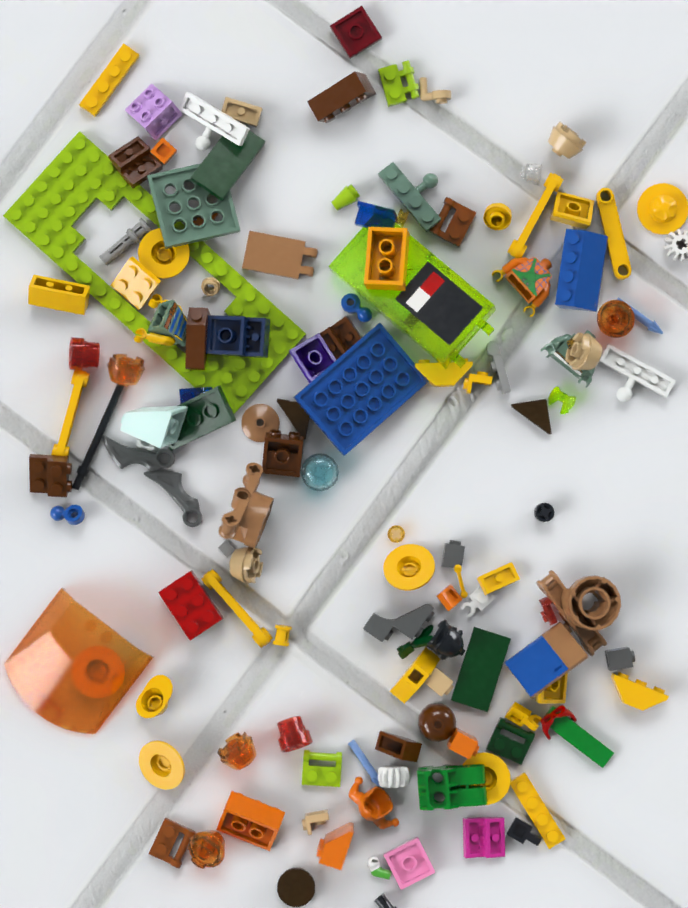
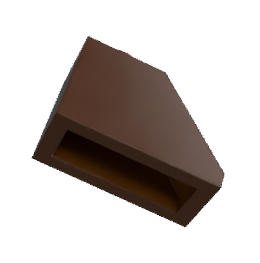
[375,731,422,762]

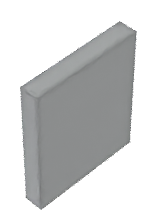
[218,540,236,557]

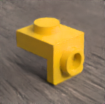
[463,371,492,394]

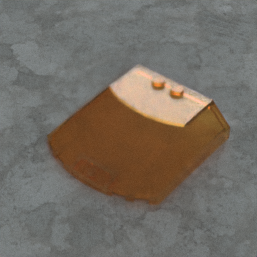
[4,587,154,734]

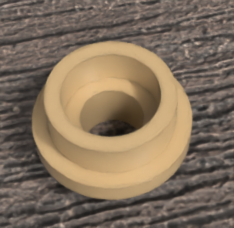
[201,277,220,296]

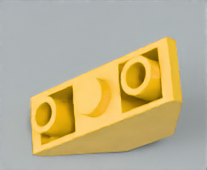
[415,358,473,387]
[389,647,441,704]
[611,672,669,711]

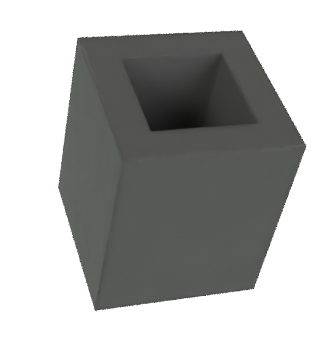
[441,540,465,568]
[605,647,635,671]

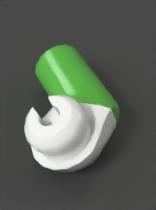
[367,856,391,880]

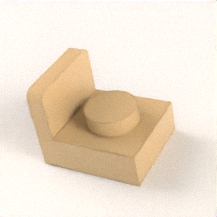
[302,809,329,835]

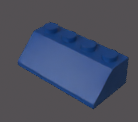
[555,229,608,312]

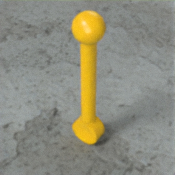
[454,565,468,598]

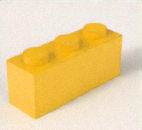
[28,275,90,315]

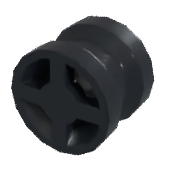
[534,503,555,522]

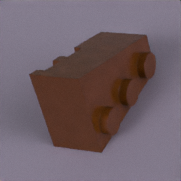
[307,71,376,123]

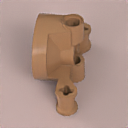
[218,463,274,549]
[536,570,621,656]

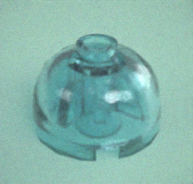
[301,453,339,492]

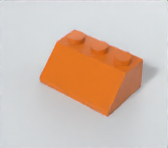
[216,791,285,851]
[316,822,354,870]

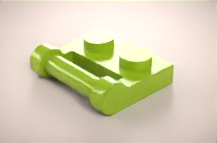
[302,750,342,787]

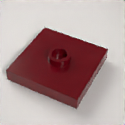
[330,6,382,59]

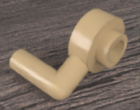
[419,77,451,104]

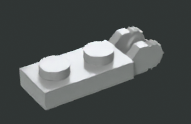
[486,341,511,394]

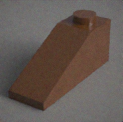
[185,307,211,370]

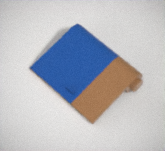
[504,622,589,699]

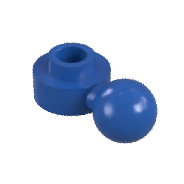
[341,293,372,322]
[50,505,85,525]

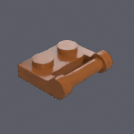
[429,197,477,247]
[149,817,196,868]

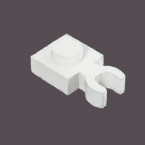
[460,586,495,617]

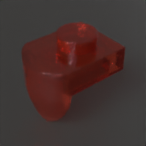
[539,597,558,625]

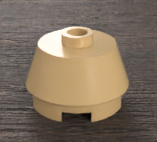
[548,121,586,159]
[565,333,602,370]
[229,547,263,584]

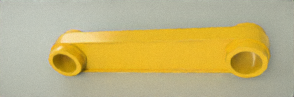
[507,172,564,258]
[596,188,631,280]
[51,369,90,456]
[201,569,273,648]

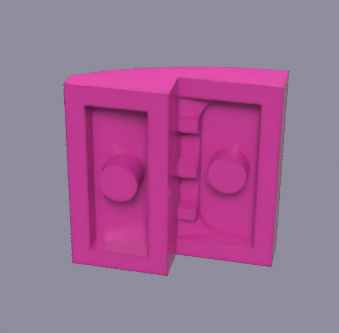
[463,817,505,858]

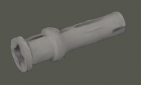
[99,218,152,266]

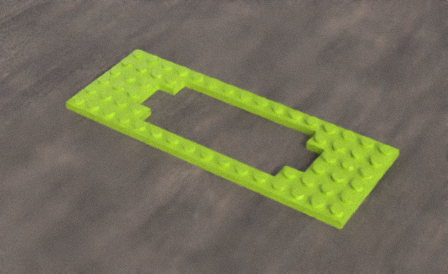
[3,131,306,414]

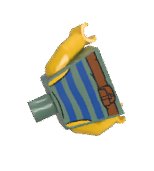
[134,294,187,347]

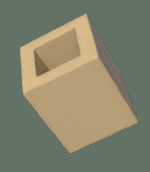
[424,667,454,697]

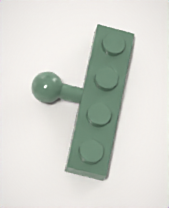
[378,162,441,232]

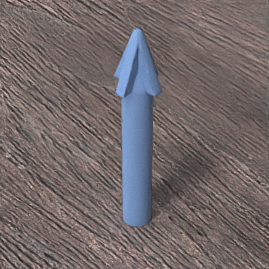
[614,297,663,334]
[348,740,384,790]

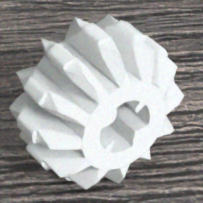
[663,229,688,262]
[378,765,410,788]

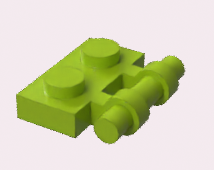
[378,60,419,107]

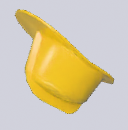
[136,675,173,718]

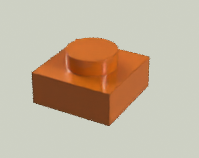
[150,137,177,165]
[437,584,462,611]

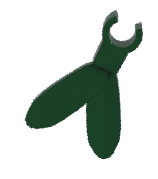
[397,625,434,659]

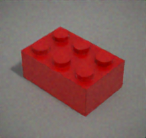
[158,570,223,640]

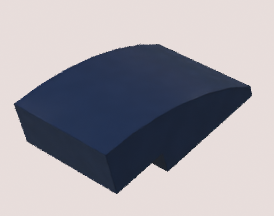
[206,315,270,358]

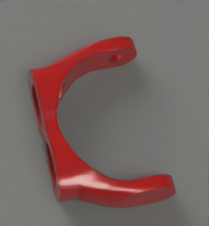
[540,705,577,740]

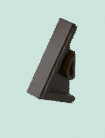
[277,399,310,440]
[511,399,552,435]

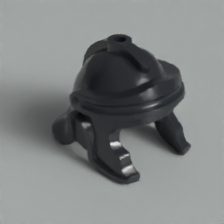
[426,620,466,660]

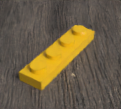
[79,43,139,117]
[510,772,565,849]

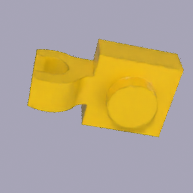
[505,702,542,731]

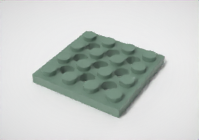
[147,163,240,249]

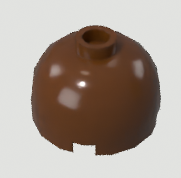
[418,703,456,742]

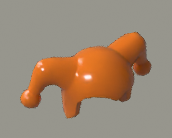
[348,777,399,829]

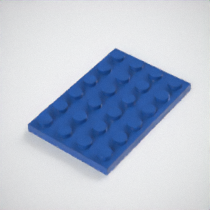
[293,323,429,456]

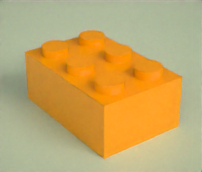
[364,227,410,291]

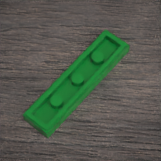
[545,706,614,768]

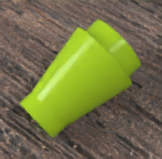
[331,184,360,211]

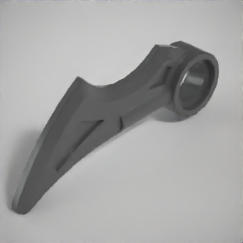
[102,435,175,471]
[144,470,202,527]

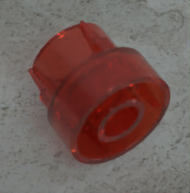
[69,337,100,370]
[277,716,313,752]

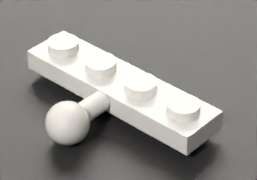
[179,92,250,151]
[599,344,676,402]

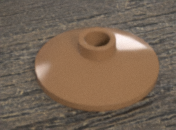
[241,404,280,442]

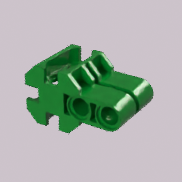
[417,764,487,811]

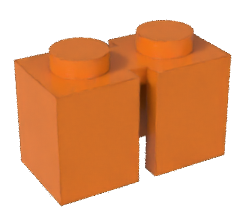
[447,727,480,760]

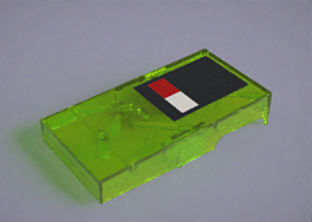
[328,209,496,370]

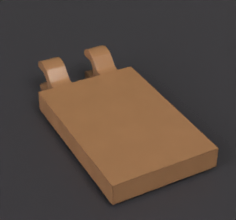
[242,231,318,280]

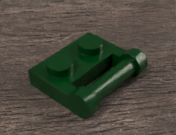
[486,717,536,765]

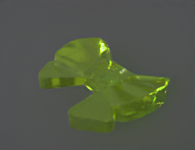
[548,386,576,414]

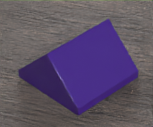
[289,333,336,383]

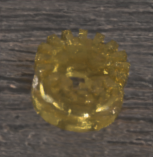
[394,209,409,228]
[388,525,405,543]

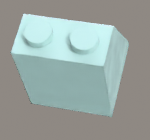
[120,406,188,448]

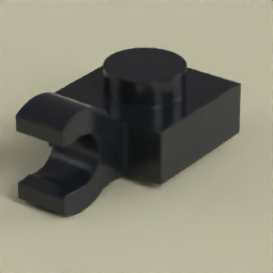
[506,817,542,846]

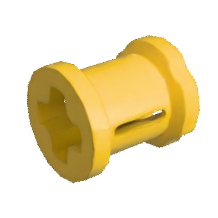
[273,624,292,646]

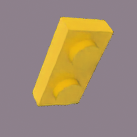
[477,562,520,595]

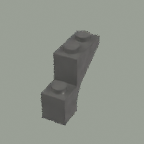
[363,604,435,642]

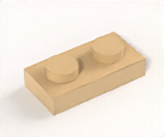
[222,97,263,127]

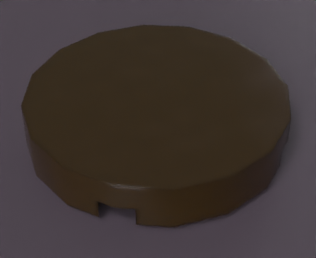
[277,867,315,907]

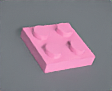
[383,837,436,890]

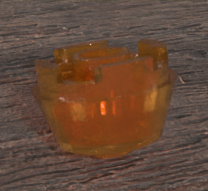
[597,300,635,338]
[107,354,145,386]
[218,732,257,770]
[187,830,225,869]

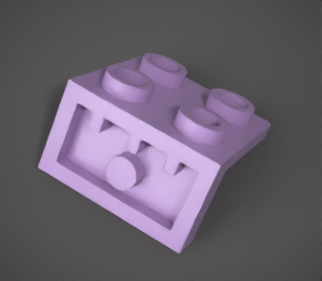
[125,84,182,141]

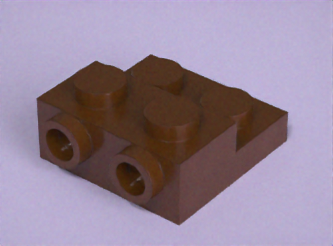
[262,430,304,477]
[29,454,72,497]

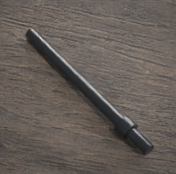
[72,383,125,490]

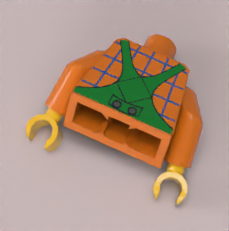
[492,257,552,317]

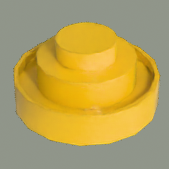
[483,203,512,230]

